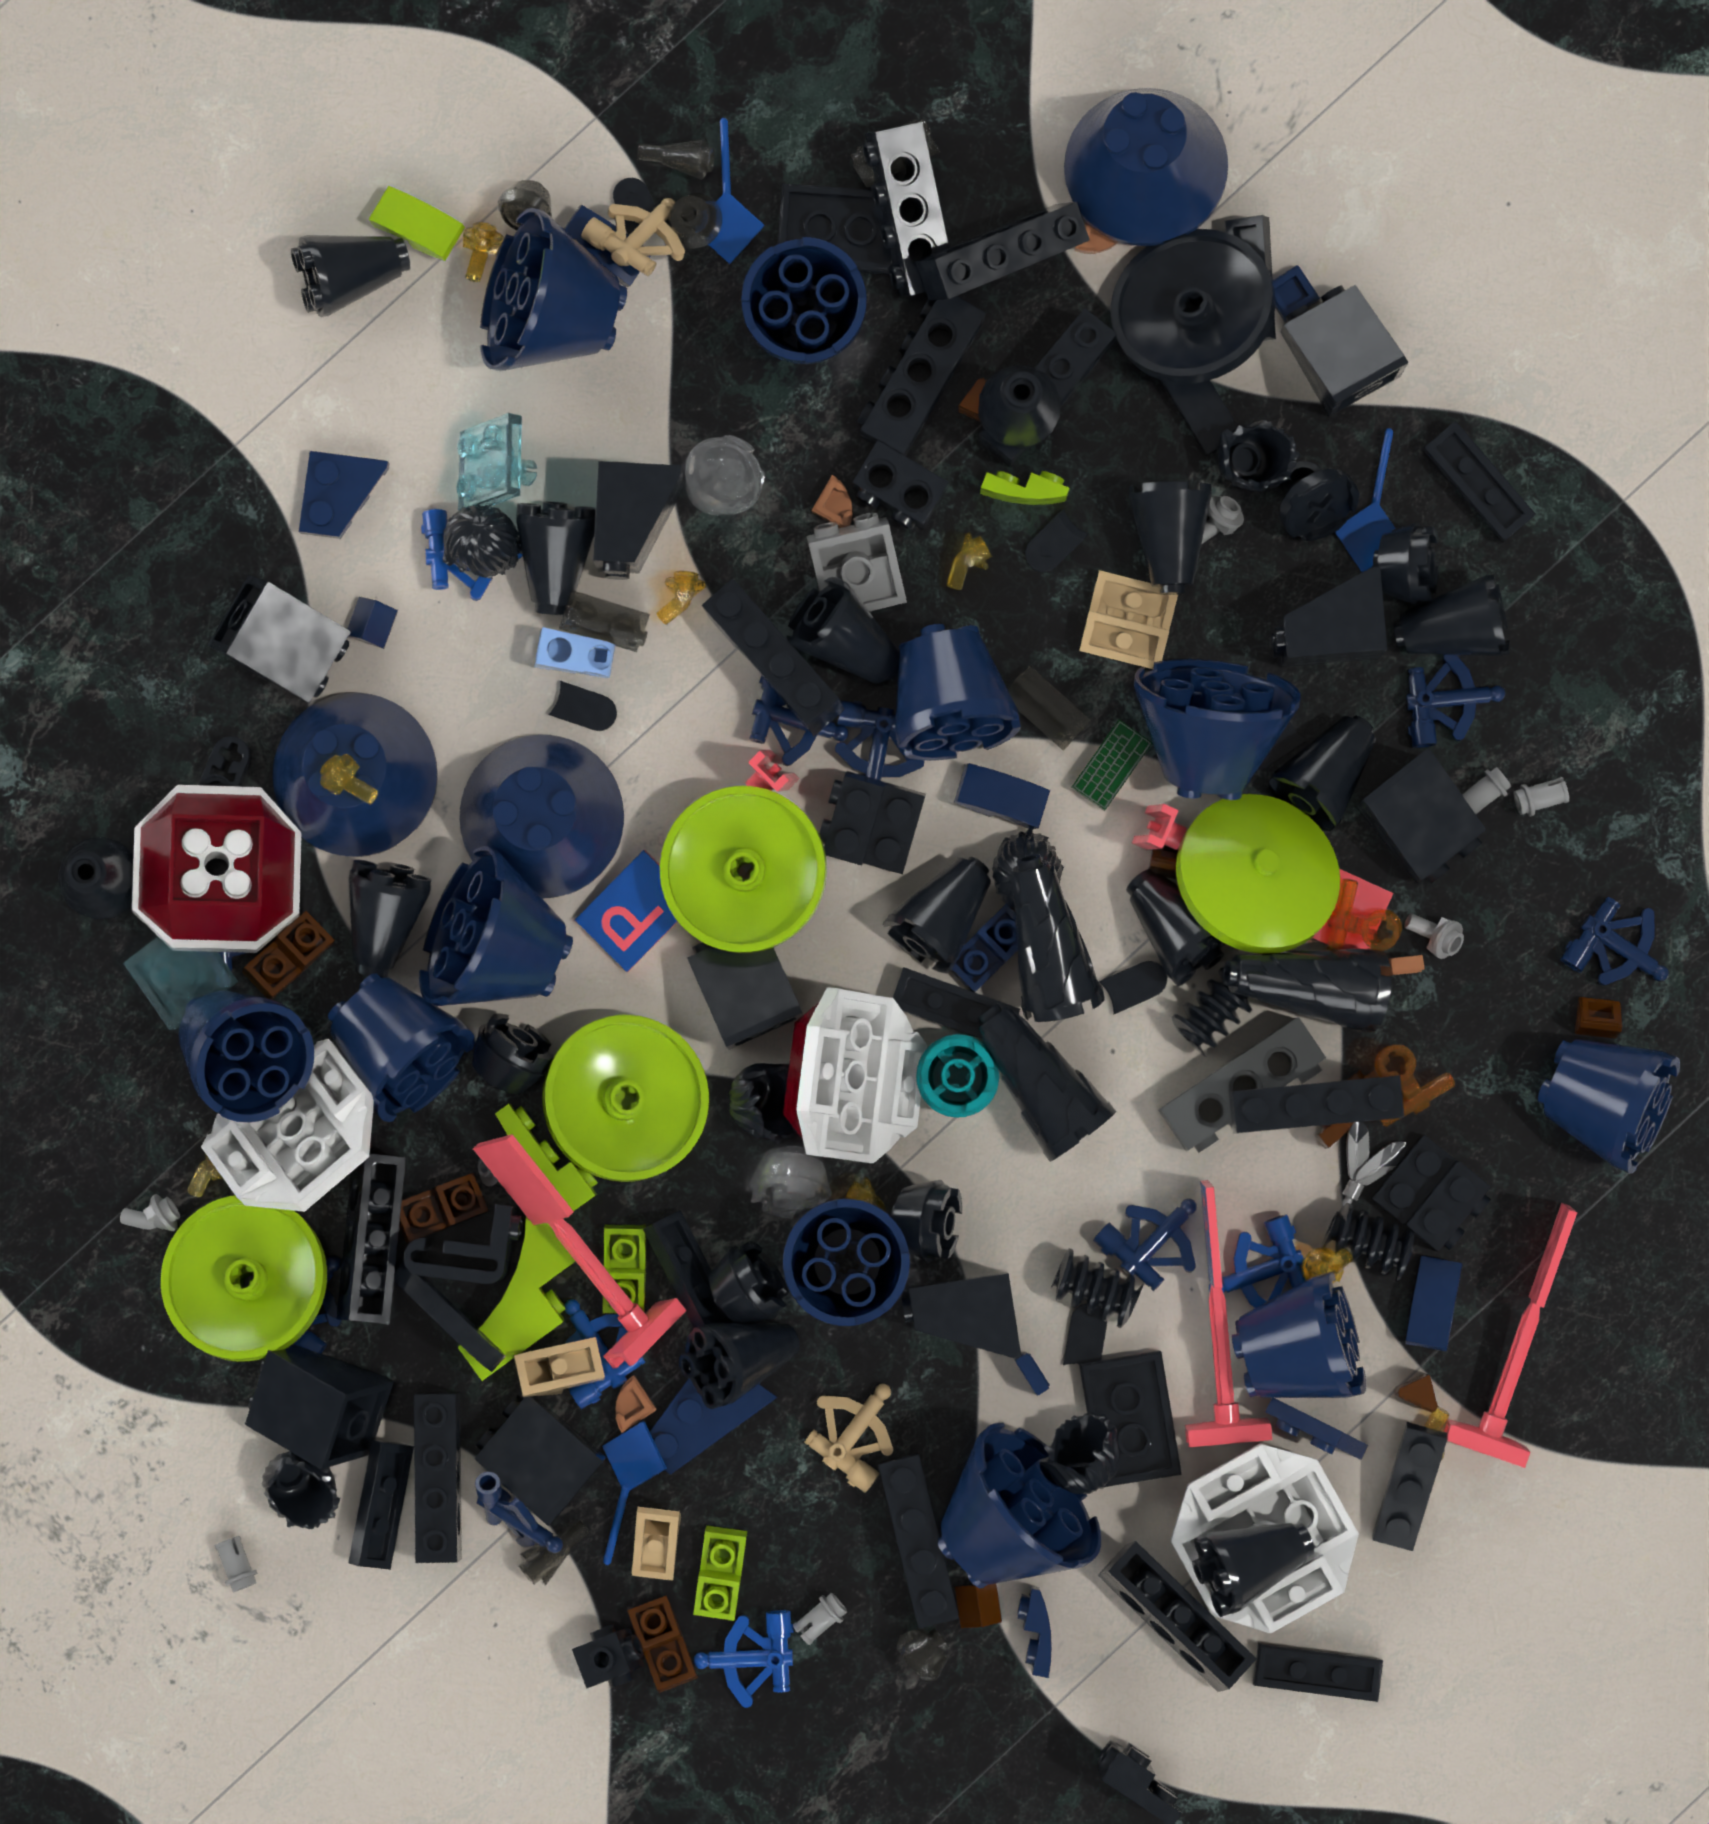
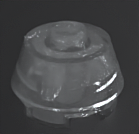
[685,435,765,515]
[749,1146,832,1218]

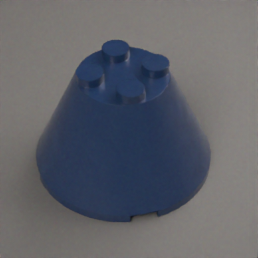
[1064,88,1228,246]
[480,208,627,371]
[1134,659,1301,800]
[273,693,438,857]
[459,735,624,899]
[419,846,573,1006]
[938,1423,1101,1588]

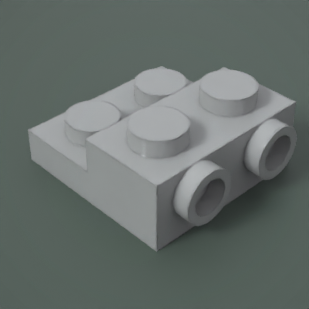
[806,513,907,611]

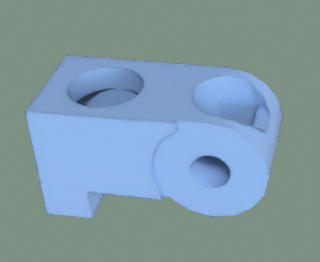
[534,627,616,678]

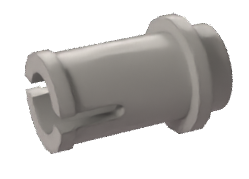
[1462,767,1512,814]
[1514,777,1569,816]
[215,1536,258,1592]
[793,1593,847,1645]

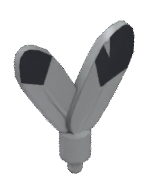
[1342,1122,1408,1207]

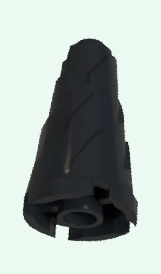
[1010,854,1105,1022]
[1222,948,1391,1033]
[978,1003,1117,1162]

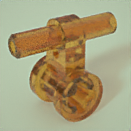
[1326,878,1402,951]
[1374,1045,1455,1127]

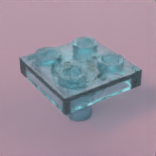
[456,413,537,511]
[123,937,238,1030]

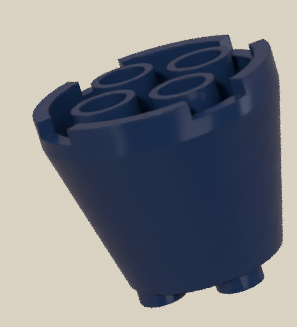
[741,237,867,364]
[895,624,1021,761]
[328,973,475,1122]
[179,991,314,1122]
[1538,1039,1680,1174]
[783,1199,910,1326]
[1232,1271,1366,1398]

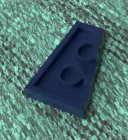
[650,1379,777,1475]

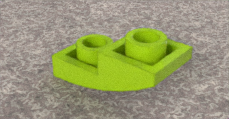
[368,186,465,261]
[980,471,1070,505]
[603,1225,646,1313]
[693,1525,747,1621]

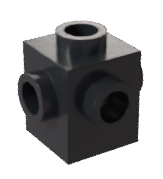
[572,1624,645,1689]

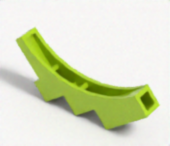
[458,1103,598,1381]

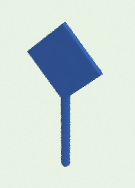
[692,118,765,264]
[1335,428,1396,572]
[602,1421,667,1565]

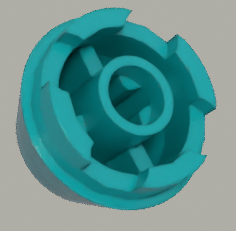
[916,1034,1000,1118]

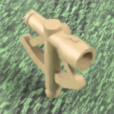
[581,198,685,277]
[804,1384,894,1493]

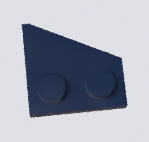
[298,451,390,539]
[1265,1398,1368,1460]

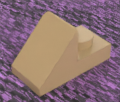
[514,1337,605,1397]
[632,1507,681,1581]

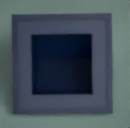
[347,597,398,649]

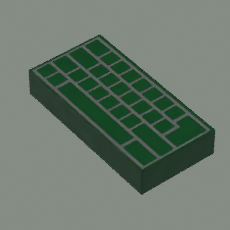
[1071,720,1152,811]

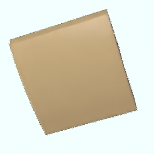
[1079,570,1178,669]

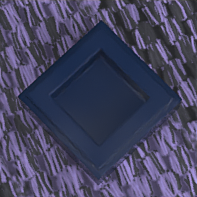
[1273,265,1320,323]
[1014,1352,1050,1396]

